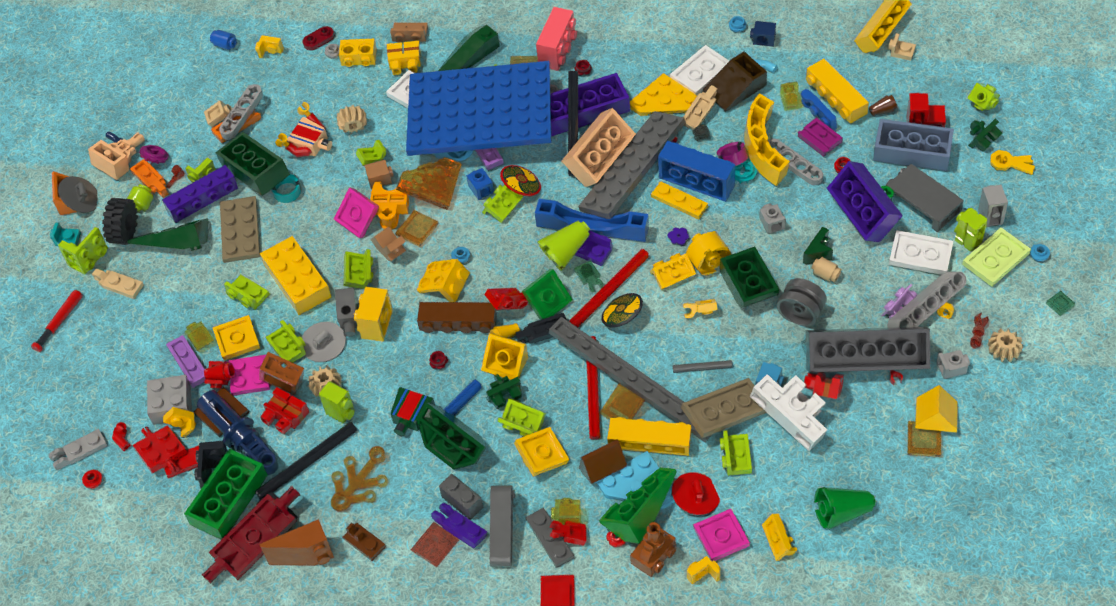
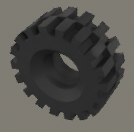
[102,198,138,245]

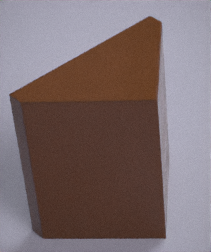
[579,439,627,484]

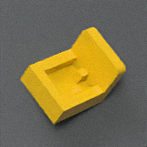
[687,556,721,584]

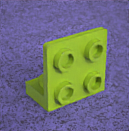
[58,227,108,275]

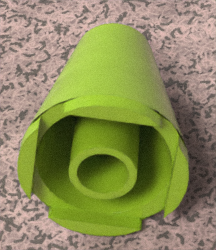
[537,221,590,271]

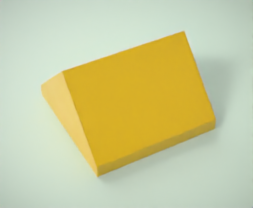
[481,333,528,380]
[915,385,957,433]

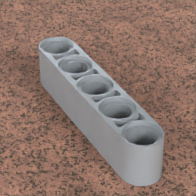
[887,271,966,328]

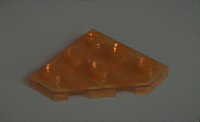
[396,157,462,210]

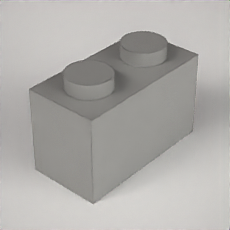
[978,185,1008,227]

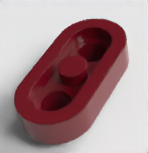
[302,26,335,51]

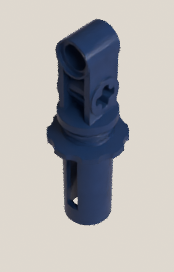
[197,390,278,475]

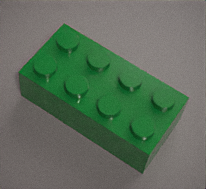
[184,449,268,540]

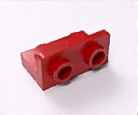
[484,288,528,310]

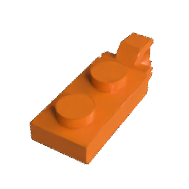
[130,159,169,198]

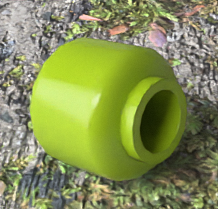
[127,184,154,212]

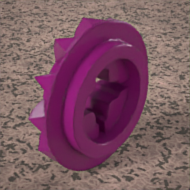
[139,145,169,164]

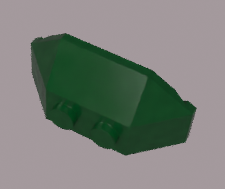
[417,402,487,470]

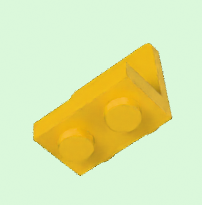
[417,259,470,302]

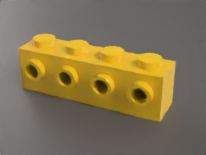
[854,0,912,53]
[806,59,869,124]
[607,417,691,456]

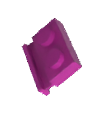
[798,117,843,157]

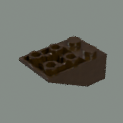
[703,51,767,112]

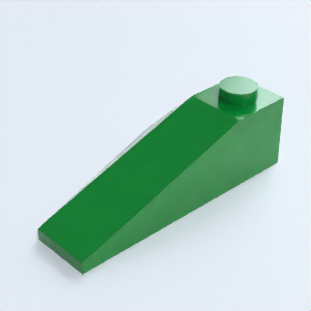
[599,467,677,544]

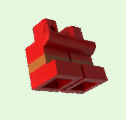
[804,372,844,399]
[260,387,309,434]

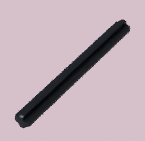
[568,71,578,176]
[255,422,357,500]

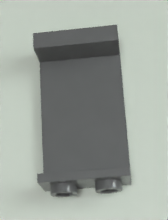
[885,164,964,232]

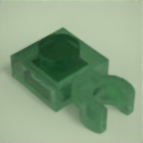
[574,260,603,293]

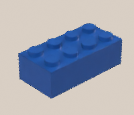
[658,141,735,202]

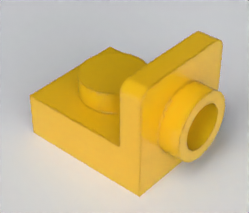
[255,35,284,58]
[163,407,196,437]

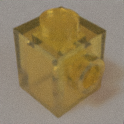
[551,498,581,525]

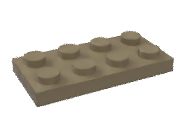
[220,196,260,263]
[681,378,767,438]

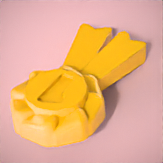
[990,150,1035,175]

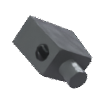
[335,287,359,337]

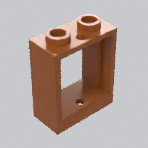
[259,352,304,395]

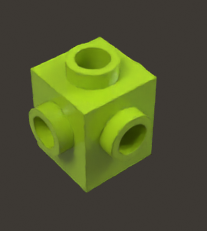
[967,83,1000,111]

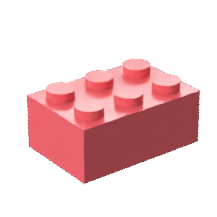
[536,7,577,71]

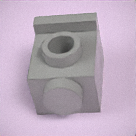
[759,204,786,234]
[937,350,970,379]

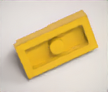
[762,514,797,561]

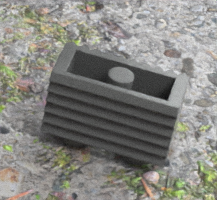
[439,474,484,520]

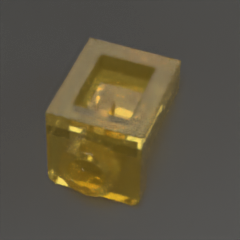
[780,82,802,111]
[185,321,214,351]

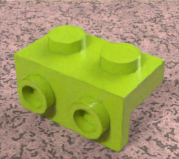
[343,249,373,289]
[265,320,306,365]
[497,399,546,436]
[720,430,752,475]

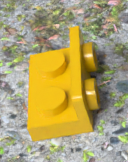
[650,253,696,290]

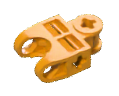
[370,181,409,230]

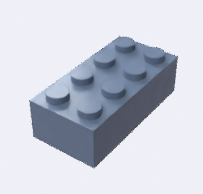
[873,119,954,171]

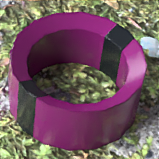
[717,142,748,166]

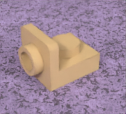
[888,33,916,61]
[204,100,232,127]

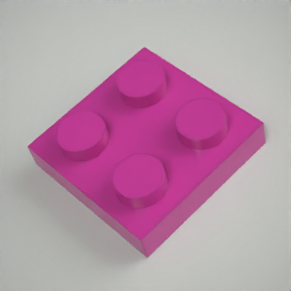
[334,187,379,238]
[229,355,270,396]
[693,509,750,561]

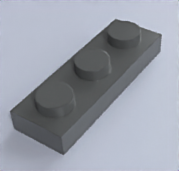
[525,508,574,568]

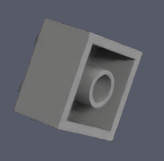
[147,375,192,425]

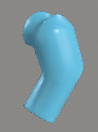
[754,59,777,73]

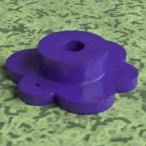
[667,227,689,245]

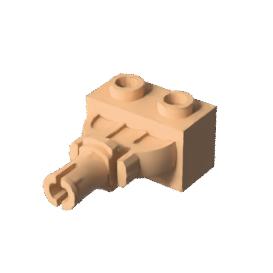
[88,132,145,180]

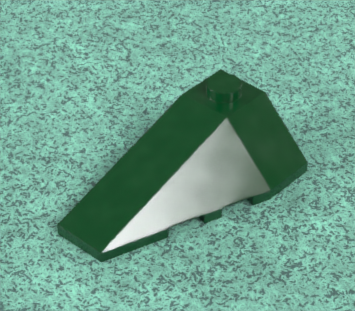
[127,218,209,251]

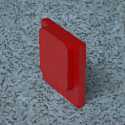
[540,575,575,606]

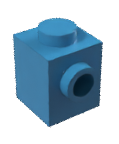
[755,362,785,387]

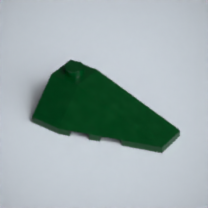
[438,25,500,71]

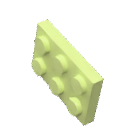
[962,228,1031,287]

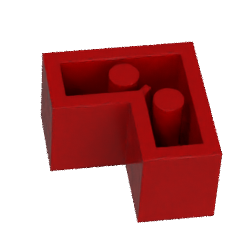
[906,93,946,128]

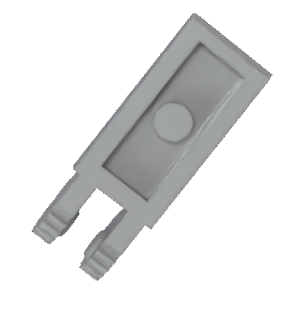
[49,429,107,470]

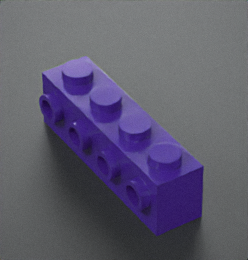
[162,165,238,223]

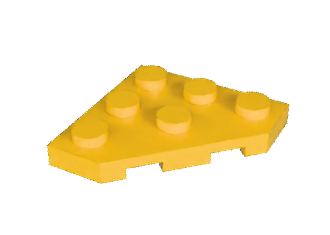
[630,73,697,116]

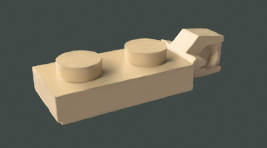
[683,85,717,132]
[92,269,144,299]

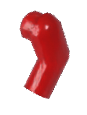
[112,422,131,451]

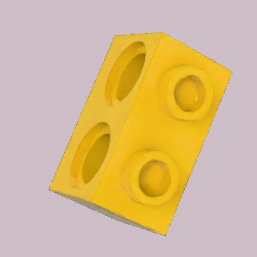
[339,39,377,67]

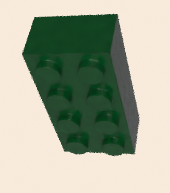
[215,132,290,196]

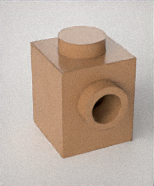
[364,160,393,189]

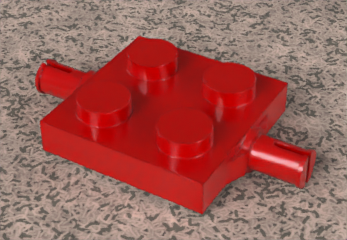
[133,425,187,474]

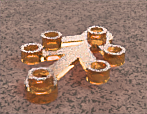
[331,446,388,512]

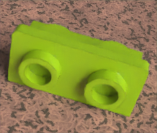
[482,184,524,223]
[224,275,270,310]

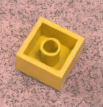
[354,287,393,342]

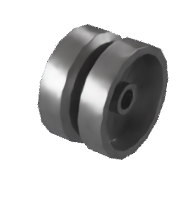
[777,278,827,327]

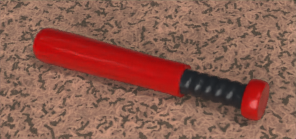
[31,290,83,352]

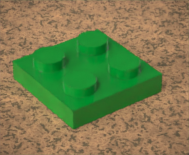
[522,269,572,320]

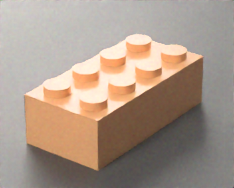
[561,108,636,187]

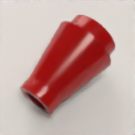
[204,361,235,381]

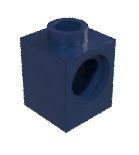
[750,21,776,47]

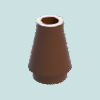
[869,95,897,116]

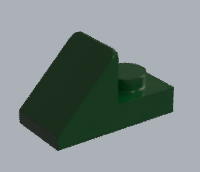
[803,227,833,265]

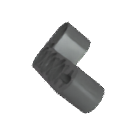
[490,485,515,566]

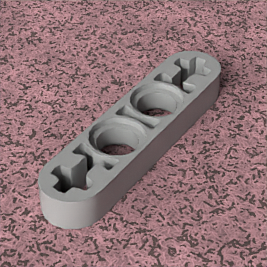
[219,84,263,140]
[768,139,823,185]

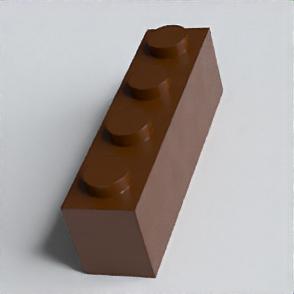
[417,302,497,333]

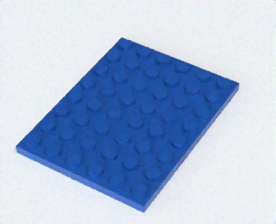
[406,61,552,156]

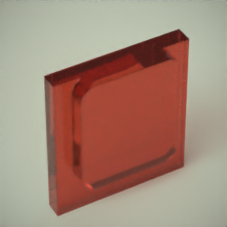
[410,522,460,568]

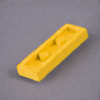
[651,181,708,220]

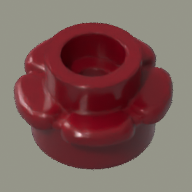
[574,60,592,76]
[429,351,448,369]

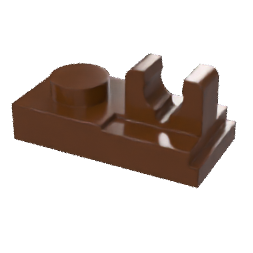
[342,522,386,561]

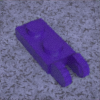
[431,502,488,549]

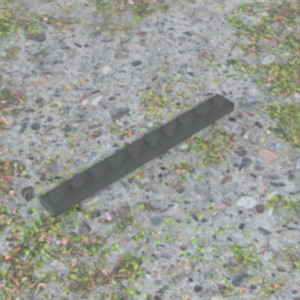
[549,317,713,443]

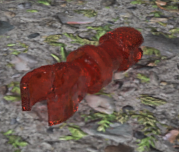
[970,312,989,349]

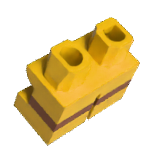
[387,41,421,75]

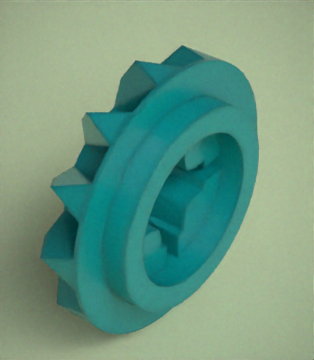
[735,159,757,184]

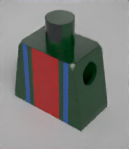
[391,387,435,436]

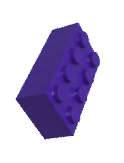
[827,161,903,242]

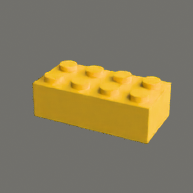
[260,236,331,315]

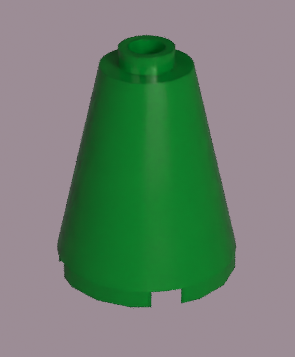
[814,487,876,529]

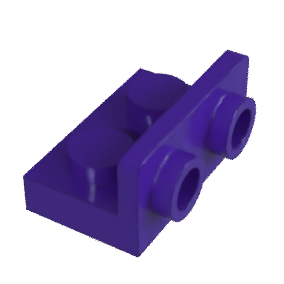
[575,230,612,266]

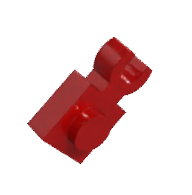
[550,520,586,546]

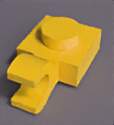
[683,299,718,318]

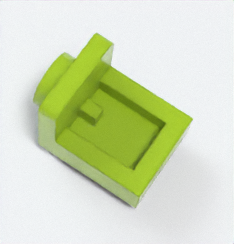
[356,140,386,166]
[185,158,216,182]

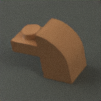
[370,227,406,261]

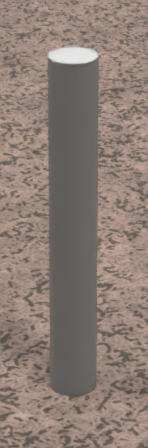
[672,360,732,373]

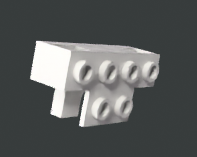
[750,374,827,451]

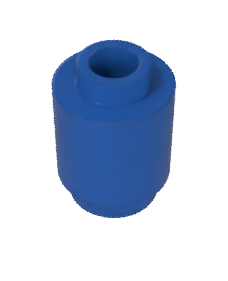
[210,30,237,50]

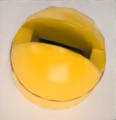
[937,302,954,319]

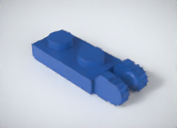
[801,89,837,130]

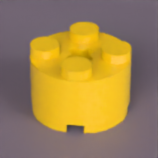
[686,231,731,275]

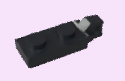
[516,313,567,344]

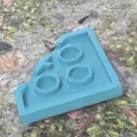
[595,451,675,510]

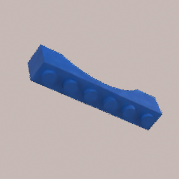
[535,199,649,242]

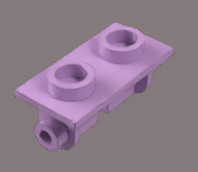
[881,284,917,319]

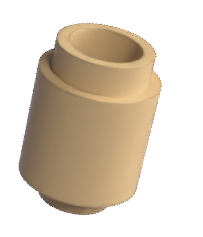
[811,257,842,283]

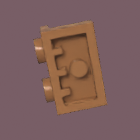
[390,23,428,43]

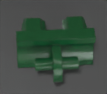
[968,118,1002,152]
[486,374,522,409]

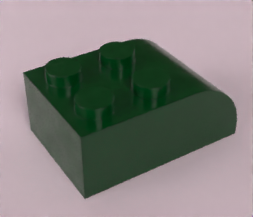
[720,246,779,308]

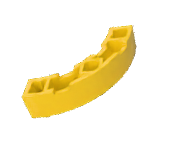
[744,93,790,186]

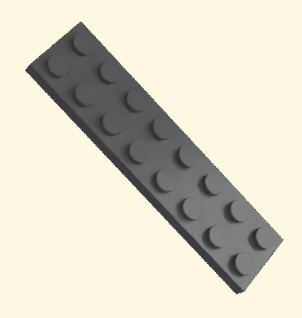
[578,111,686,219]

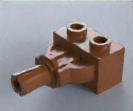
[630,522,677,577]

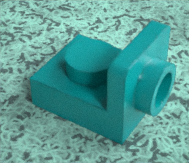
[50,222,81,246]

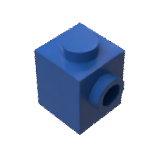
[466,168,494,200]

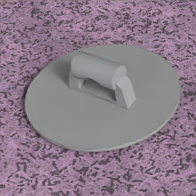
[302,322,346,362]

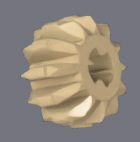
[336,105,367,133]
[988,328,1023,362]
[308,365,342,397]

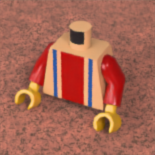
[275,102,332,157]

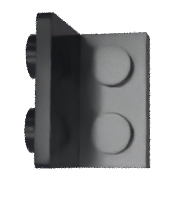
[194,441,228,489]

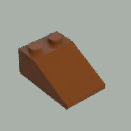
[260,519,334,566]

